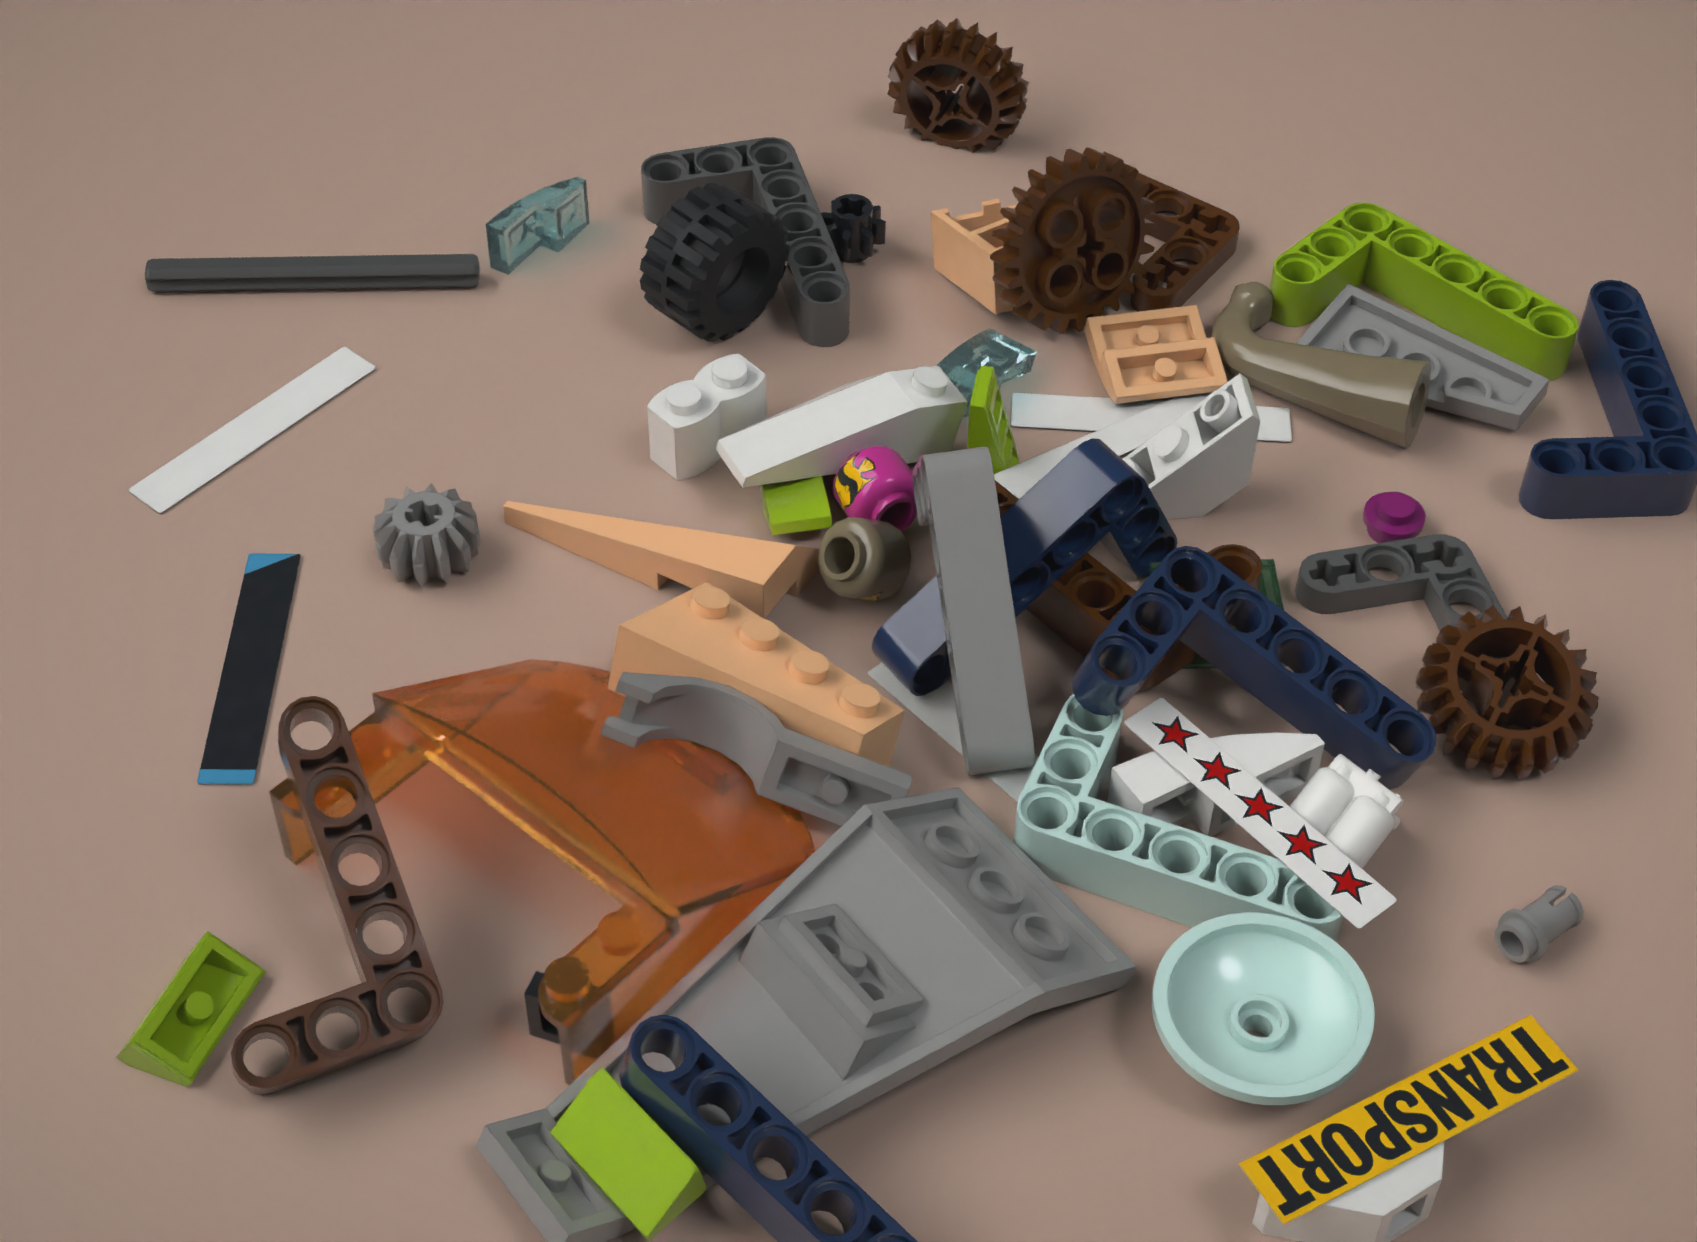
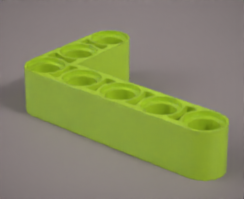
[1270,202,1578,381]

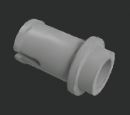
[1495,885,1584,963]

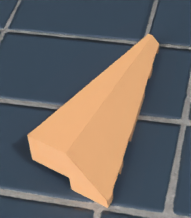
[503,501,819,619]

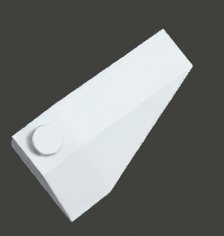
[716,366,967,488]

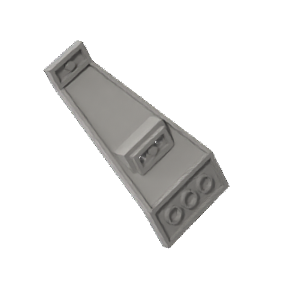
[476,787,1137,1242]

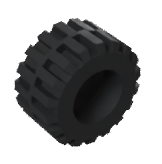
[640,183,789,342]

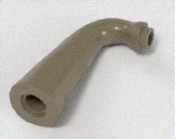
[1212,282,1431,448]

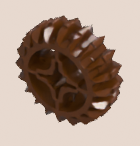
[887,18,1029,153]
[1416,604,1599,781]

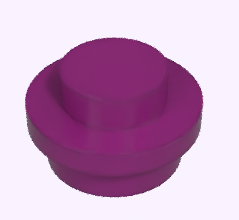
[1363,492,1426,543]

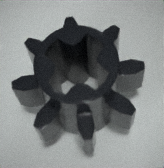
[821,194,886,263]

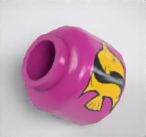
[833,446,917,532]

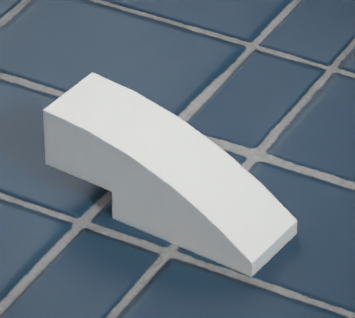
[1107,732,1325,836]

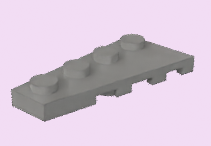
[1296,284,1550,431]

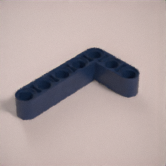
[1519,280,1697,519]
[872,438,1178,696]
[1072,546,1437,790]
[619,1015,918,1242]

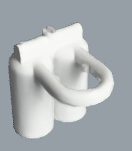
[1290,754,1404,869]

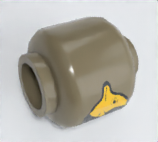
[818,517,911,601]

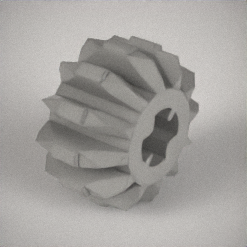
[373,483,481,588]

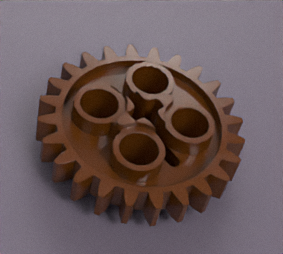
[990,147,1157,334]

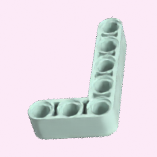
[1014,694,1344,943]

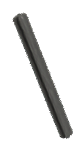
[145,254,480,292]

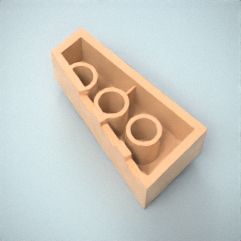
[607,582,905,767]

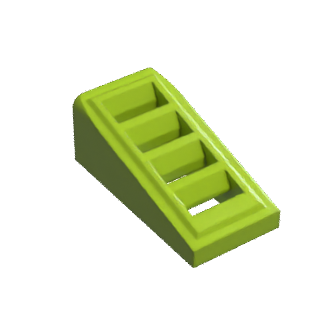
[967,365,1019,474]

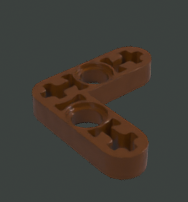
[1130,172,1240,312]

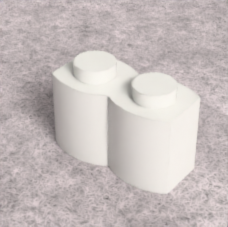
[647,354,767,480]

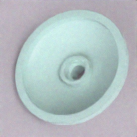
[1152,912,1375,1105]

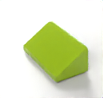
[116,931,266,1088]
[550,1067,707,1242]

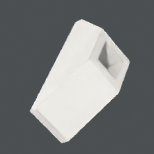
[1123,373,1260,520]
[1252,1141,1444,1242]

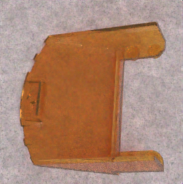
[269,659,815,1085]

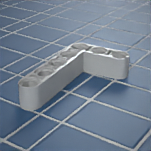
[912,446,1035,776]

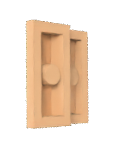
[1084,305,1228,404]

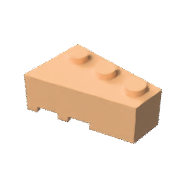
[930,198,1016,315]

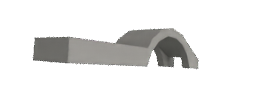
[600,672,913,826]

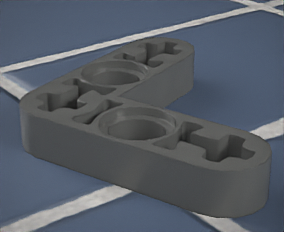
[1295,534,1512,681]

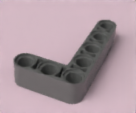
[641,137,850,347]

